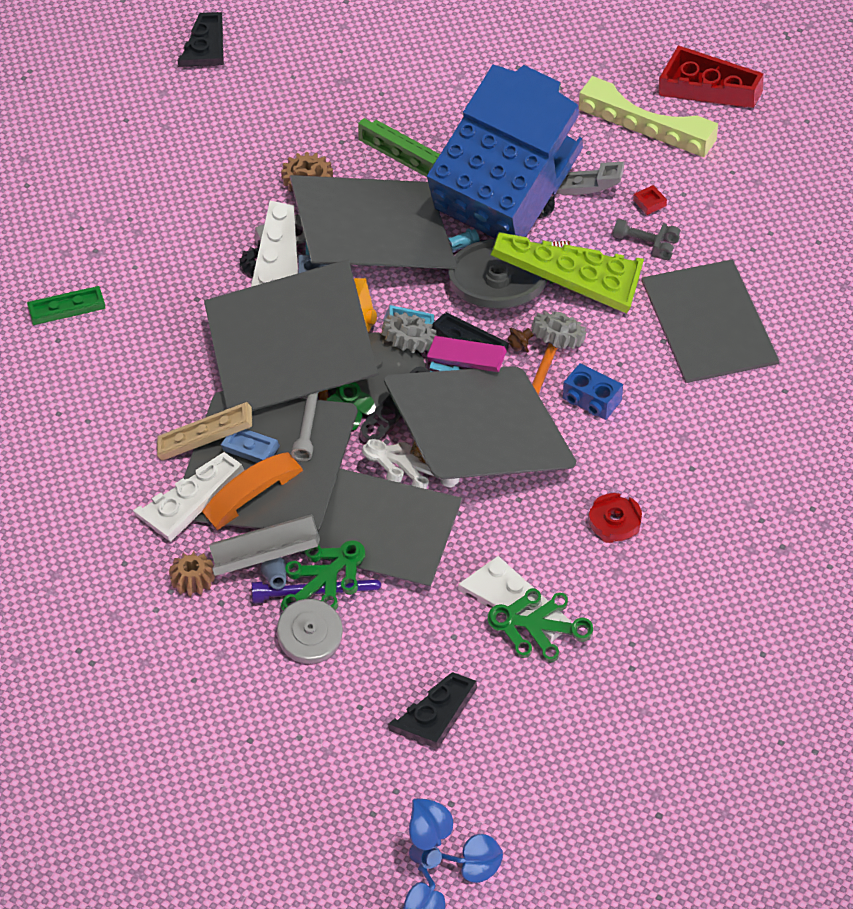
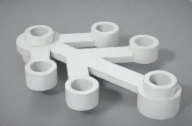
[362,439,460,489]

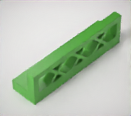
[358,118,440,177]

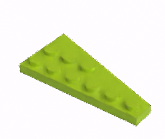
[490,232,644,314]

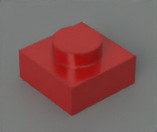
[633,185,667,215]

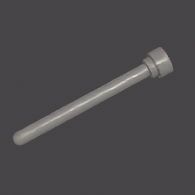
[291,392,318,461]

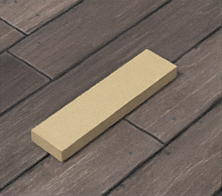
[157,402,252,461]

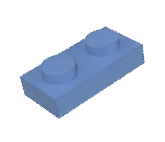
[221,429,280,463]

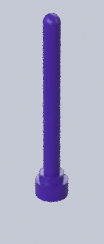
[251,579,381,604]

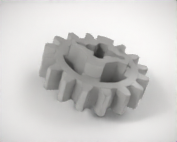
[531,311,587,349]
[381,312,436,353]

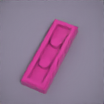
[427,336,507,372]

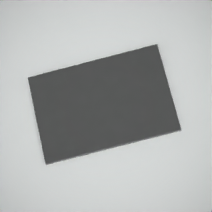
[642,259,779,383]

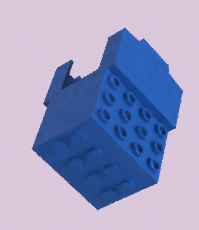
[427,64,583,239]

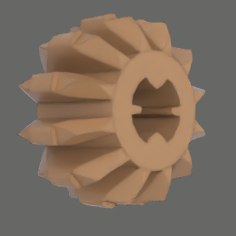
[169,551,215,597]

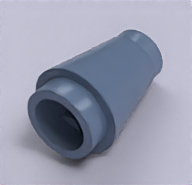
[260,557,287,589]

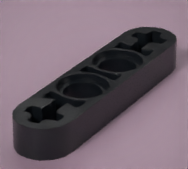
[359,366,430,444]

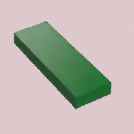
[27,286,106,326]

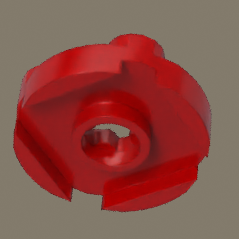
[589,493,642,543]

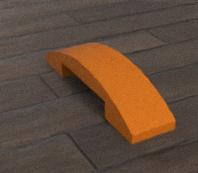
[202,452,303,531]

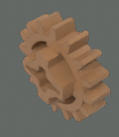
[281,152,333,192]

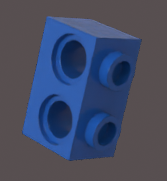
[563,363,623,420]

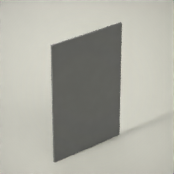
[300,468,463,587]

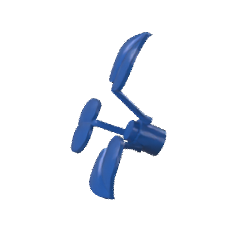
[403,798,503,909]

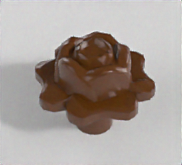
[507,327,534,353]

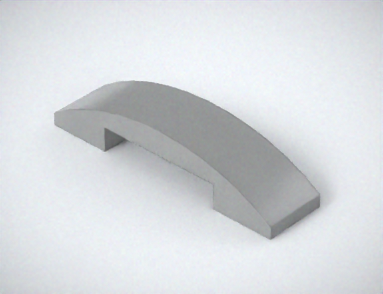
[556,161,625,195]

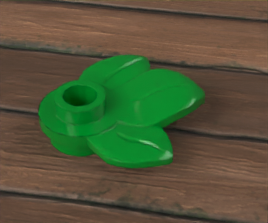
[327,382,375,431]

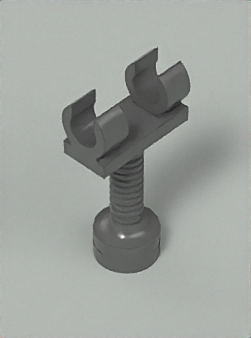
[613,218,681,260]

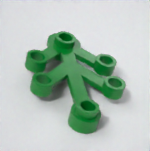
[281,540,365,611]
[488,588,593,662]

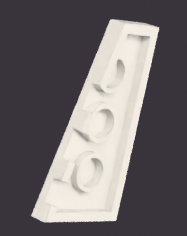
[251,201,298,287]
[133,452,244,542]
[458,556,571,642]

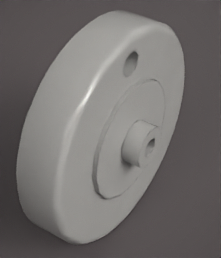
[277,599,343,664]

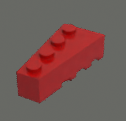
[659,45,764,108]

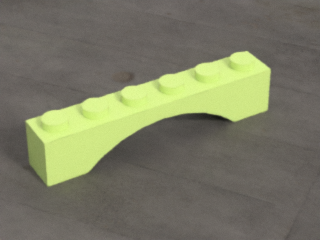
[579,76,718,158]

